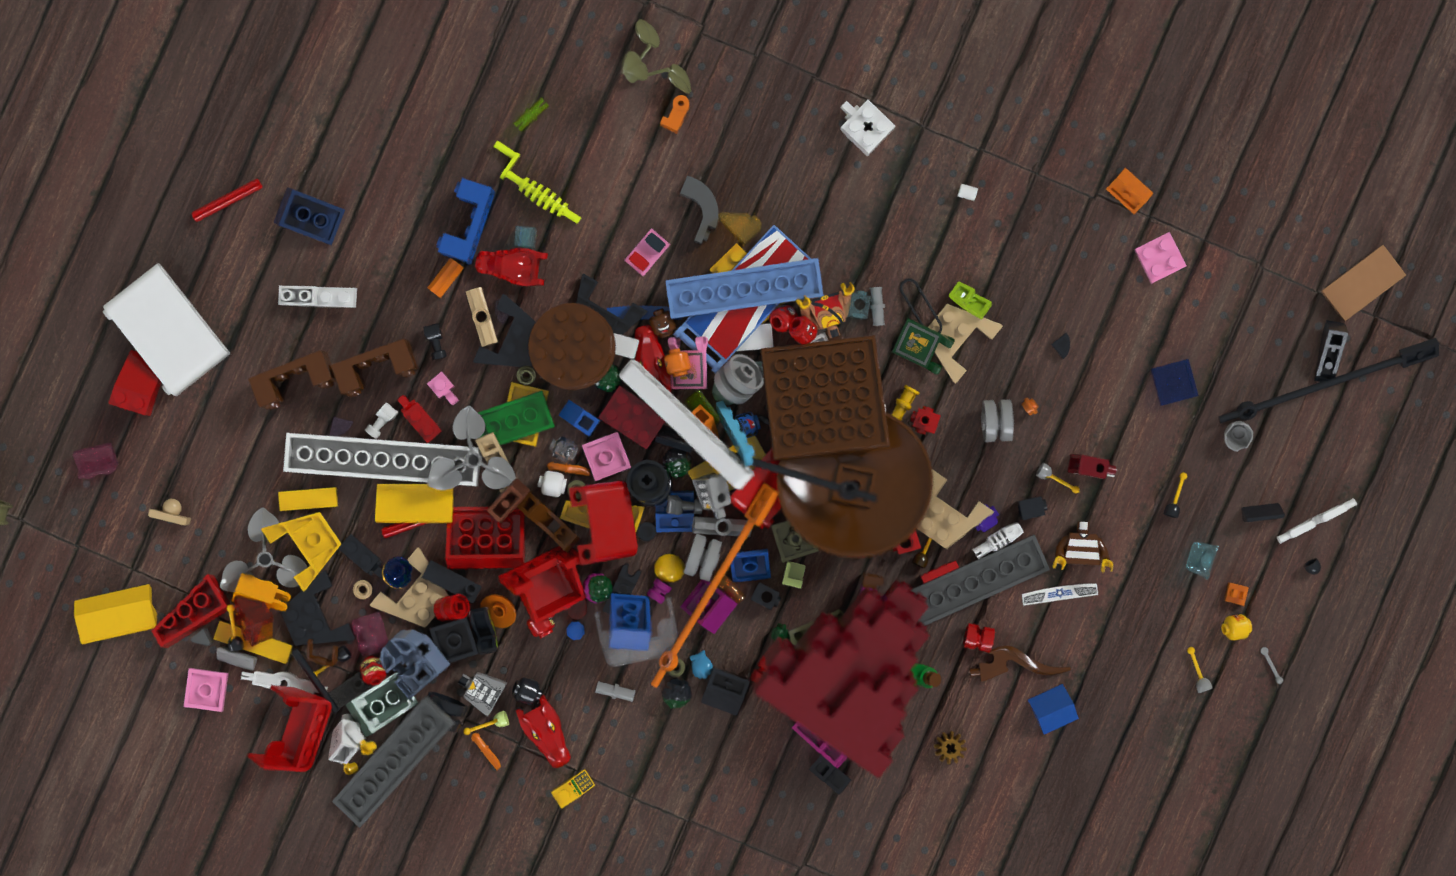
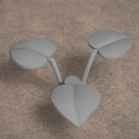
[427,406,516,490]
[220,508,308,592]

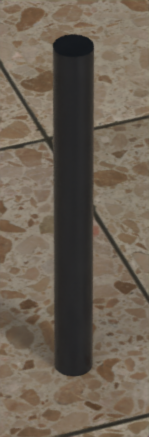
[291,648,340,714]

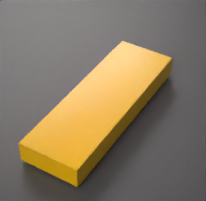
[278,487,338,511]

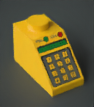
[551,769,595,809]

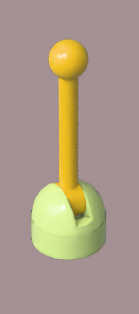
[463,711,509,735]

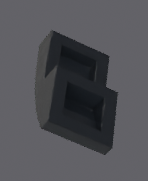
[809,755,852,795]

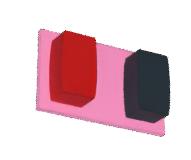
[624,228,670,276]

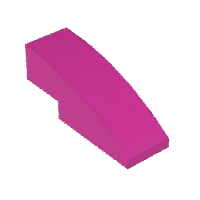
[792,722,848,768]

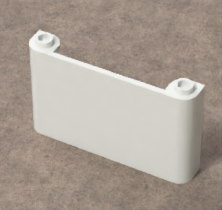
[103,263,231,396]

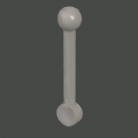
[1260,647,1283,684]

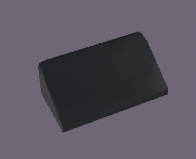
[1241,503,1285,522]

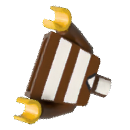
[1052,521,1113,573]

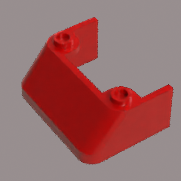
[247,685,332,772]

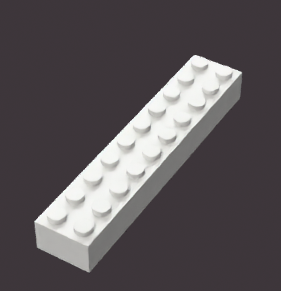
[283,433,481,486]

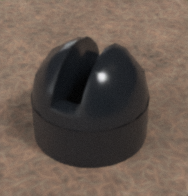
[1304,558,1321,575]

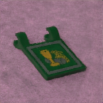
[892,318,955,375]

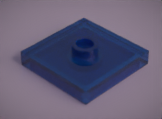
[1151,359,1199,406]

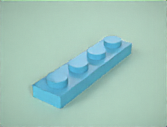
[716,401,754,467]

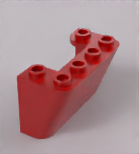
[569,481,638,565]

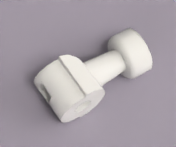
[365,402,399,439]

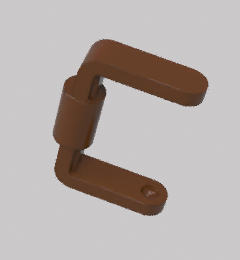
[306,639,338,666]

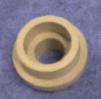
[353,580,373,599]

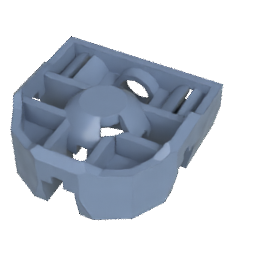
[380,630,450,700]

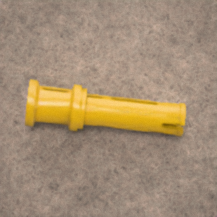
[891,385,920,421]

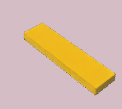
[213,621,293,664]

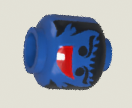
[734,412,761,438]

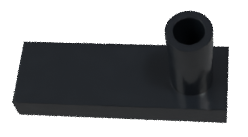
[421,560,482,604]

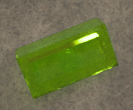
[686,390,721,424]

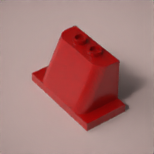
[498,546,586,624]

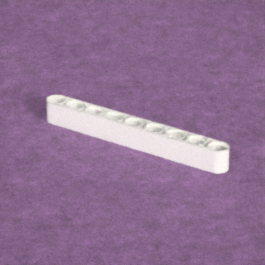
[619,359,754,490]

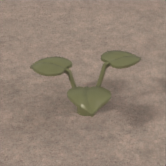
[622,19,691,94]

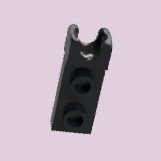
[602,563,642,614]

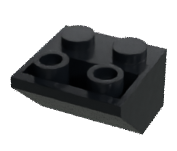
[701,666,750,716]

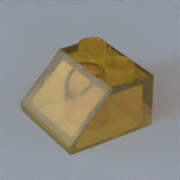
[718,213,762,247]

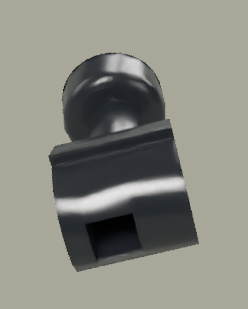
[423,323,447,361]

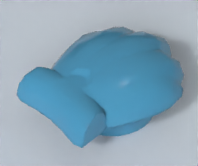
[690,650,713,679]

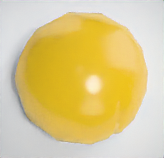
[654,554,685,583]

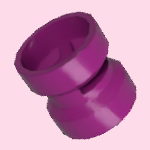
[646,578,672,604]

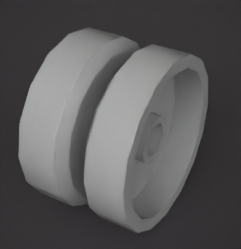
[714,354,764,404]
[981,399,1013,442]
[684,534,722,581]

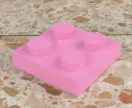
[1134,232,1186,284]
[582,432,631,481]
[184,668,228,712]

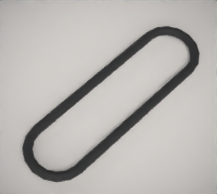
[900,278,943,333]

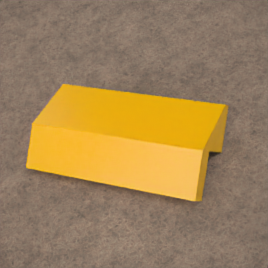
[74,584,157,644]

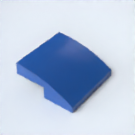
[656,490,694,532]

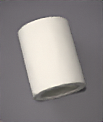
[958,184,978,201]

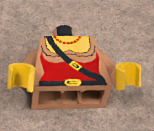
[796,282,854,339]

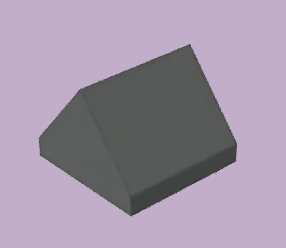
[190,628,214,646]

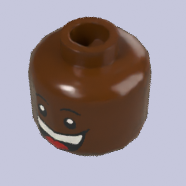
[649,308,677,338]

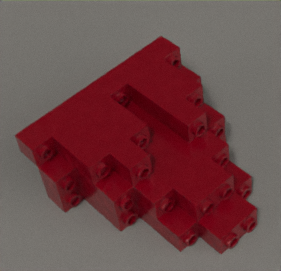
[753,579,929,779]

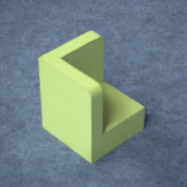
[782,561,806,588]

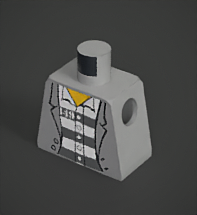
[692,474,731,519]
[458,672,507,716]

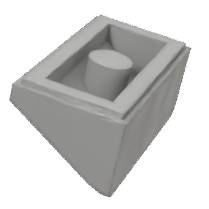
[217,646,258,671]

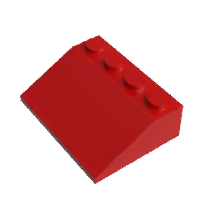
[445,507,525,569]

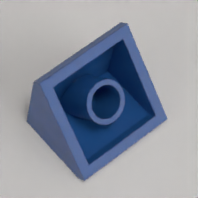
[731,549,771,583]
[1028,684,1079,735]

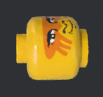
[1221,614,1252,641]

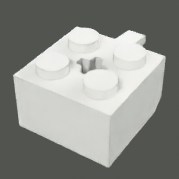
[840,100,895,157]

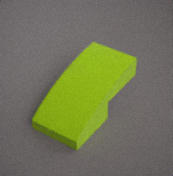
[949,281,992,320]

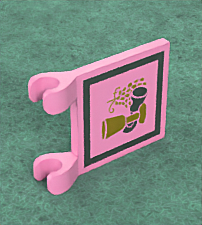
[668,337,708,389]

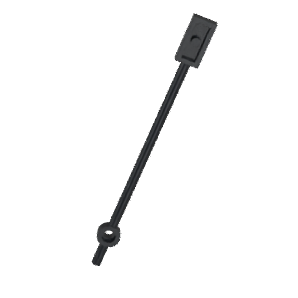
[1218,338,1439,424]
[656,425,878,503]

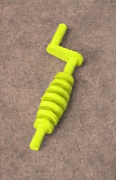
[494,141,581,224]

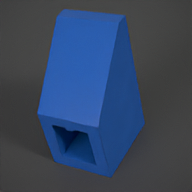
[558,400,601,437]

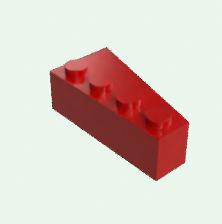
[151,574,231,648]

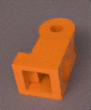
[660,95,689,134]

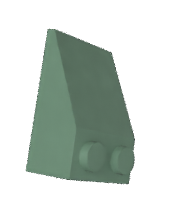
[345,671,419,737]

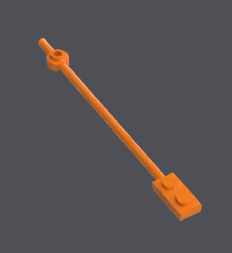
[651,483,778,688]

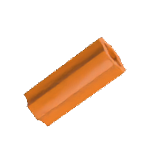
[427,258,464,298]

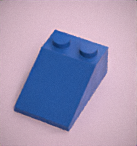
[609,593,651,651]

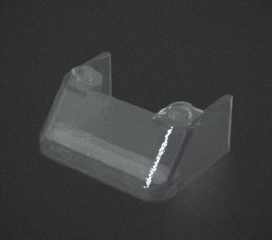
[594,597,679,667]

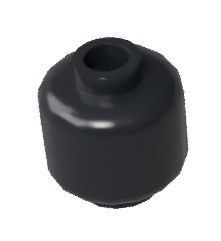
[512,678,542,705]

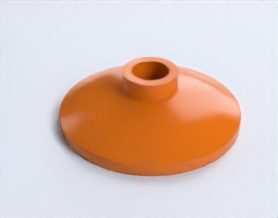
[480,594,517,628]

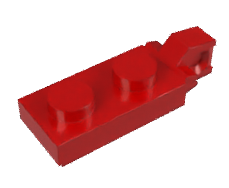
[397,395,443,444]

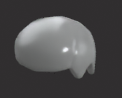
[1224,421,1253,452]

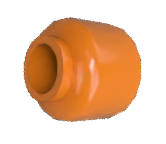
[664,348,691,378]

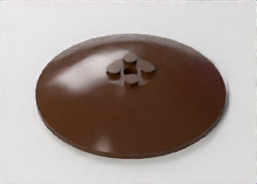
[777,413,933,558]

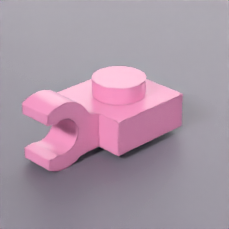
[427,371,459,405]

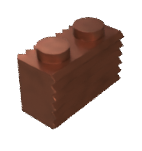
[487,479,530,523]

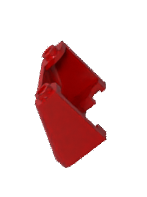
[730,448,782,530]

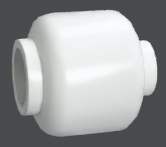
[538,471,567,497]

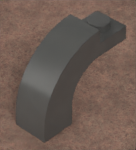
[680,175,719,245]

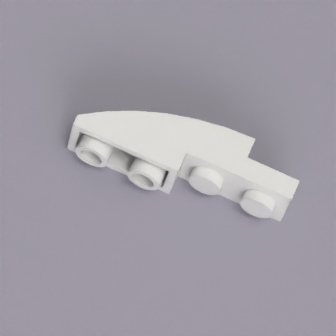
[278,286,357,308]

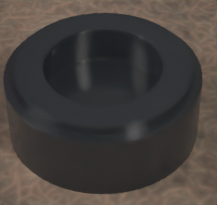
[637,522,656,541]

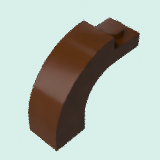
[517,492,580,553]

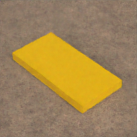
[375,484,454,523]

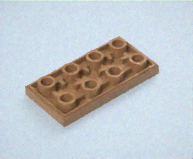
[1321,245,1406,322]

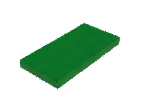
[478,391,555,446]

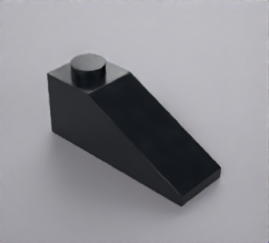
[1314,320,1348,382]

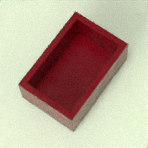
[598,386,666,450]

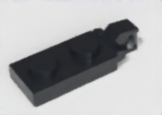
[338,534,388,579]

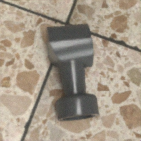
[666,495,702,515]

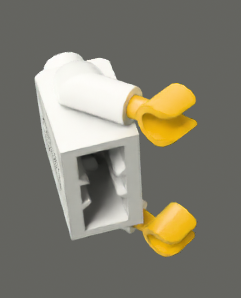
[328,714,376,775]

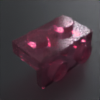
[73,442,118,479]
[352,612,388,656]

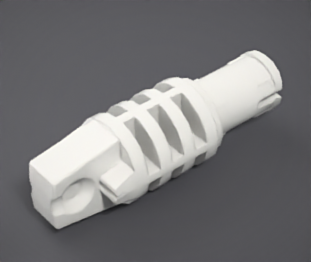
[972,522,1024,559]

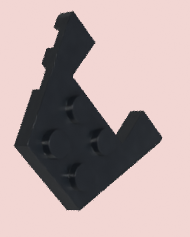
[576,273,648,335]
[473,294,536,368]
[280,570,356,646]

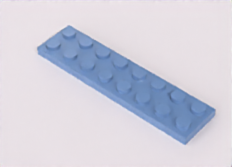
[665,258,824,319]

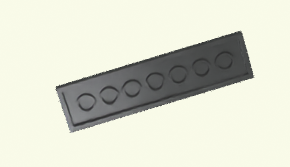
[911,534,1050,625]
[332,696,455,828]

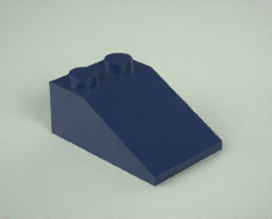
[273,187,345,245]

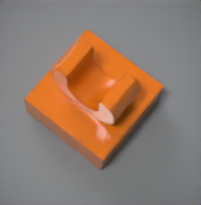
[1224,582,1249,606]

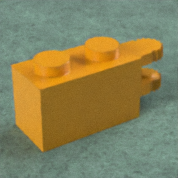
[232,573,291,614]

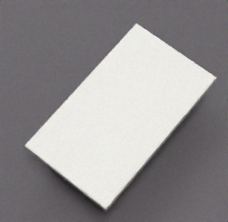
[737,323,773,351]

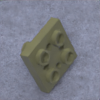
[771,521,819,563]

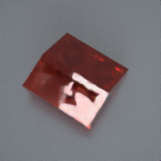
[233,595,273,646]

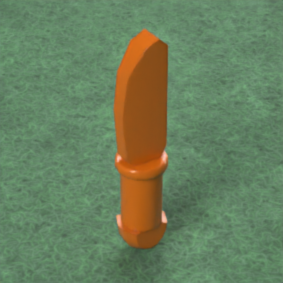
[547,462,591,476]
[471,733,501,770]

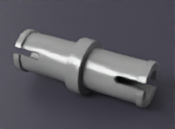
[870,287,885,326]
[595,681,635,702]

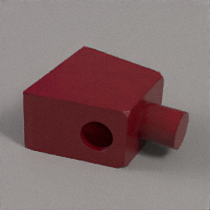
[1067,454,1116,479]

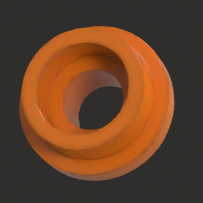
[1021,397,1039,416]

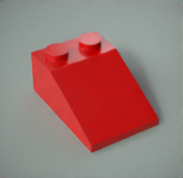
[108,350,161,416]

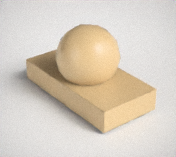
[148,499,191,526]

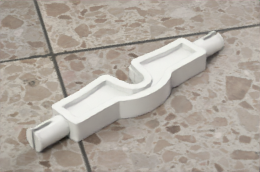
[1277,498,1357,544]
[241,671,328,694]

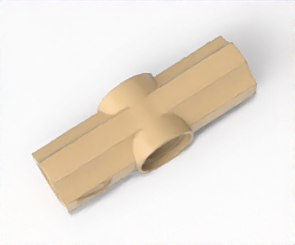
[466,287,498,347]

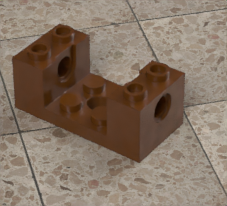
[331,339,419,397]
[248,350,336,410]

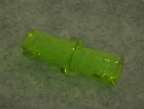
[513,97,549,132]

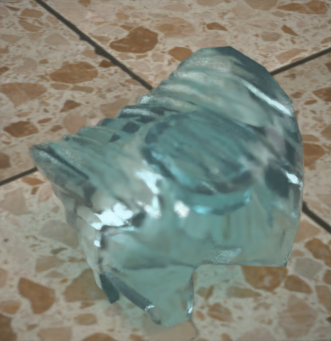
[1186,542,1219,580]

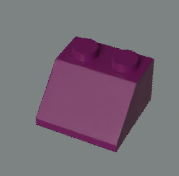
[680,579,737,634]

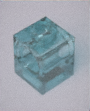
[514,226,537,249]
[848,290,871,320]

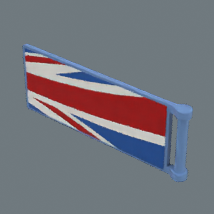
[673,225,811,374]

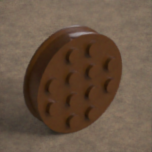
[529,303,616,390]

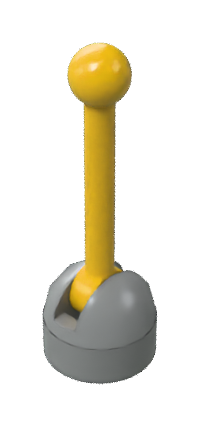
[1036,463,1080,494]
[1187,647,1213,693]

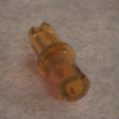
[713,572,746,605]

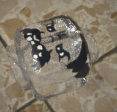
[549,435,579,464]

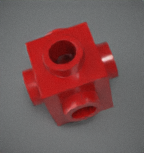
[910,406,941,435]

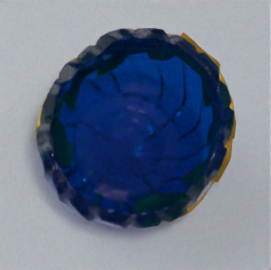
[382,556,413,589]

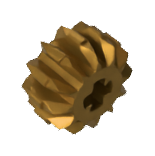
[934,731,967,764]

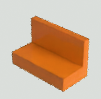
[1106,168,1153,214]

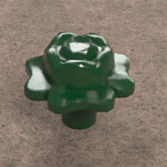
[771,623,790,641]

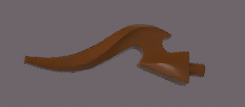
[969,646,1071,681]

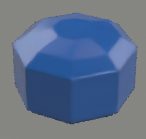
[566,621,585,640]

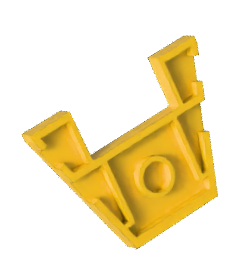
[261,512,341,591]

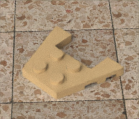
[928,304,1003,384]
[917,470,994,549]
[370,547,449,628]

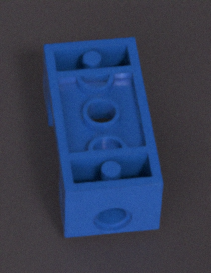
[436,178,495,264]

